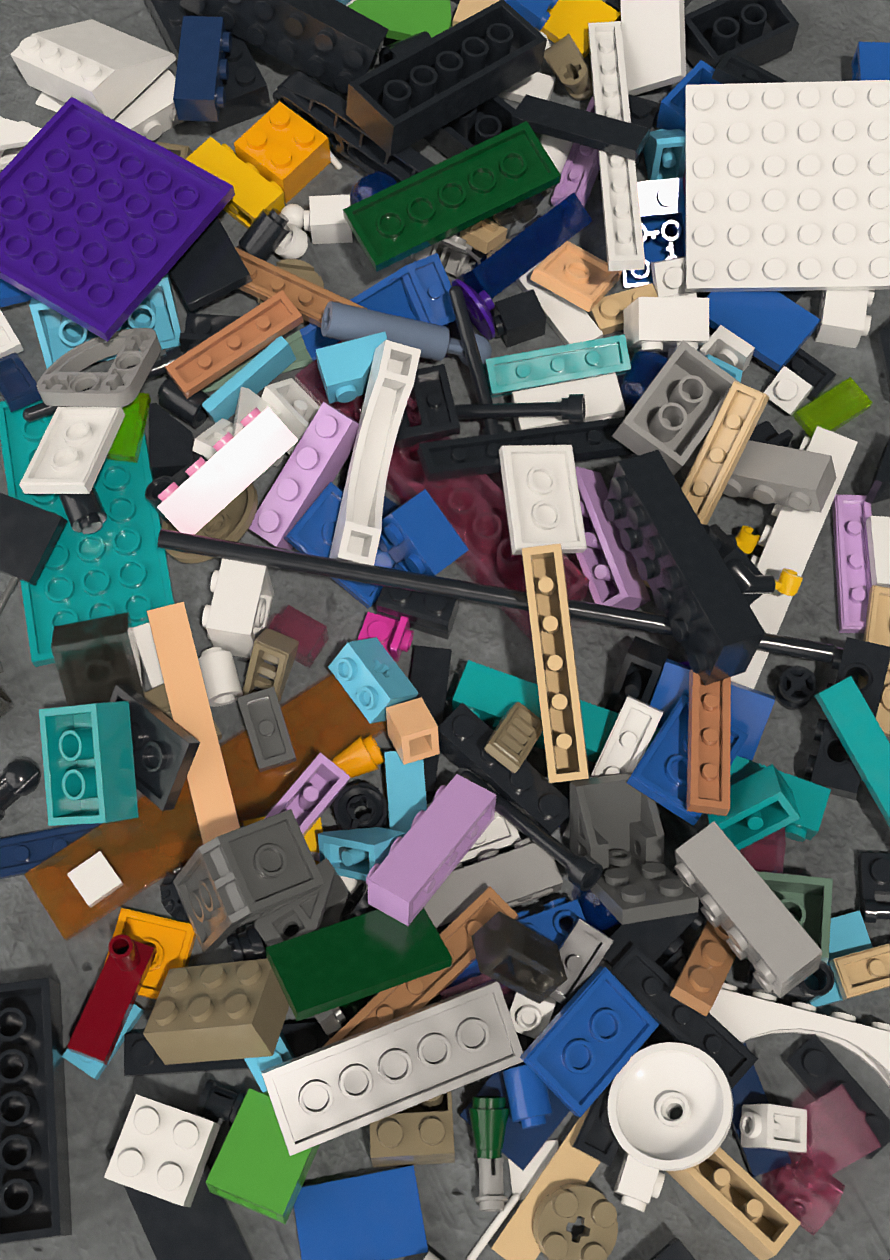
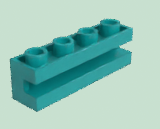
[483,334,631,399]

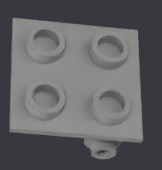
[410,235,479,279]

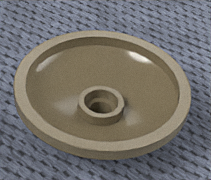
[162,483,258,563]

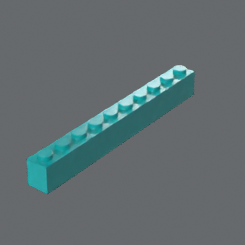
[452,660,831,842]

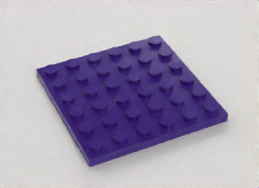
[0,97,235,342]

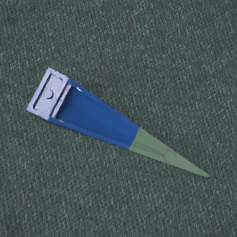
[201,253,456,394]

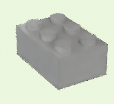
[612,340,742,476]

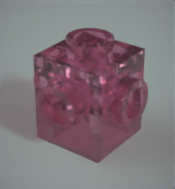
[773,1154,845,1236]

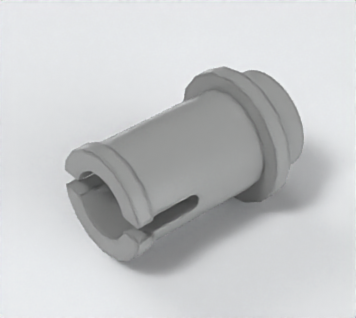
[475,1157,508,1212]

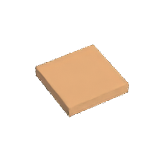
[530,239,622,312]

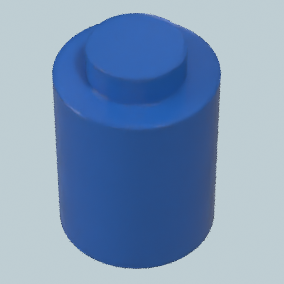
[502,1065,553,1129]

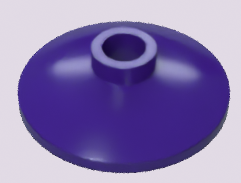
[452,279,495,340]

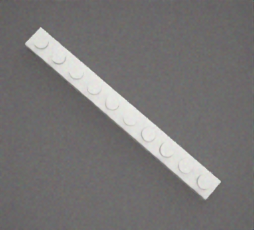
[588,21,645,271]

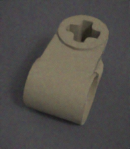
[544,34,593,101]

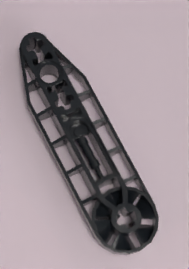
[273,71,460,234]

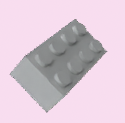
[674,821,823,998]

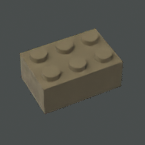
[143,958,289,1065]

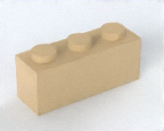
[666,1147,801,1260]

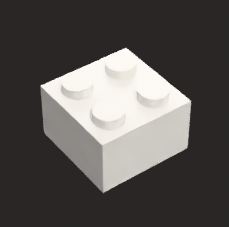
[623,297,709,357]
[202,559,274,658]
[104,1094,220,1207]

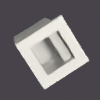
[613,1152,665,1212]

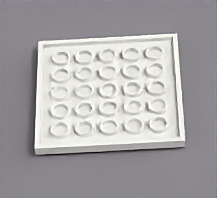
[685,80,890,292]

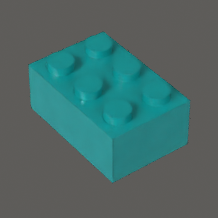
[39,701,139,826]

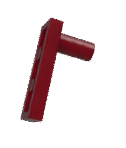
[67,934,157,1065]

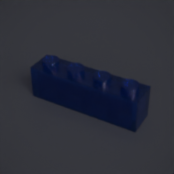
[458,192,593,299]

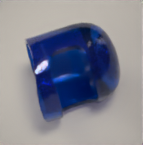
[621,351,668,408]

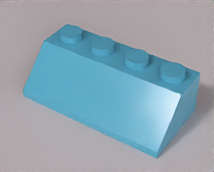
[29,273,182,369]

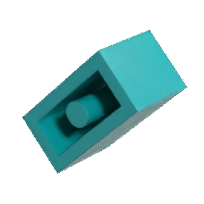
[707,764,801,850]

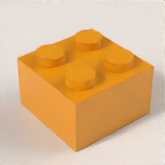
[234,101,331,204]

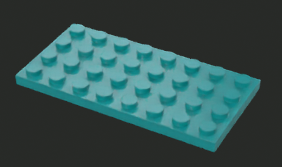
[0,394,175,667]

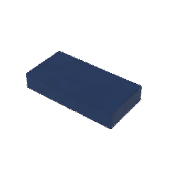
[0,353,42,412]

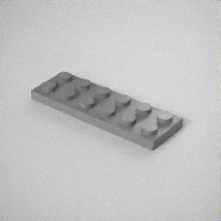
[261,980,523,1156]

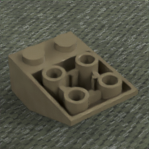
[370,1091,455,1167]

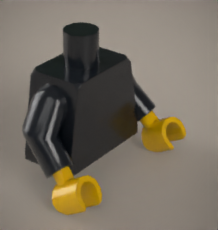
[702,524,803,606]

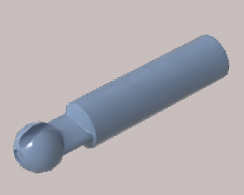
[321,301,492,366]

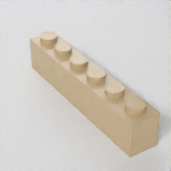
[522,543,590,783]

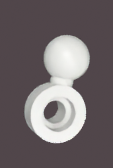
[275,204,308,259]

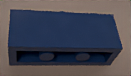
[173,16,232,122]

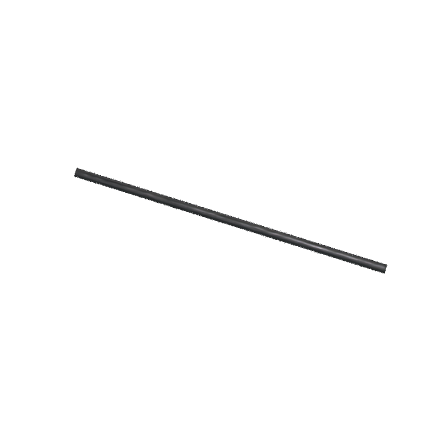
[158,529,834,663]

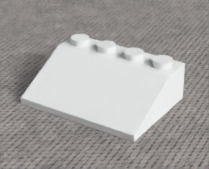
[10,19,176,119]

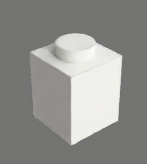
[303,194,353,244]

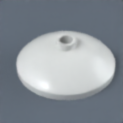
[608,1042,734,1171]

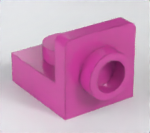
[357,612,414,662]

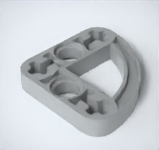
[36,328,161,408]

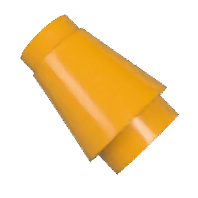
[332,735,385,778]

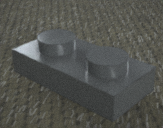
[237,687,297,772]

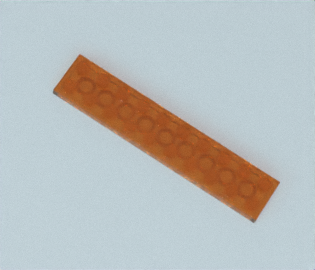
[24,674,387,941]

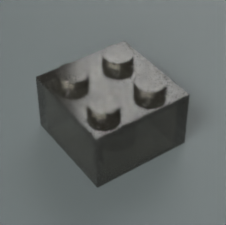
[51,612,146,706]

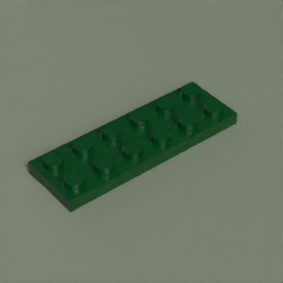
[343,121,561,272]

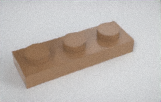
[670,920,736,1016]

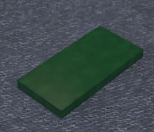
[266,907,452,1021]

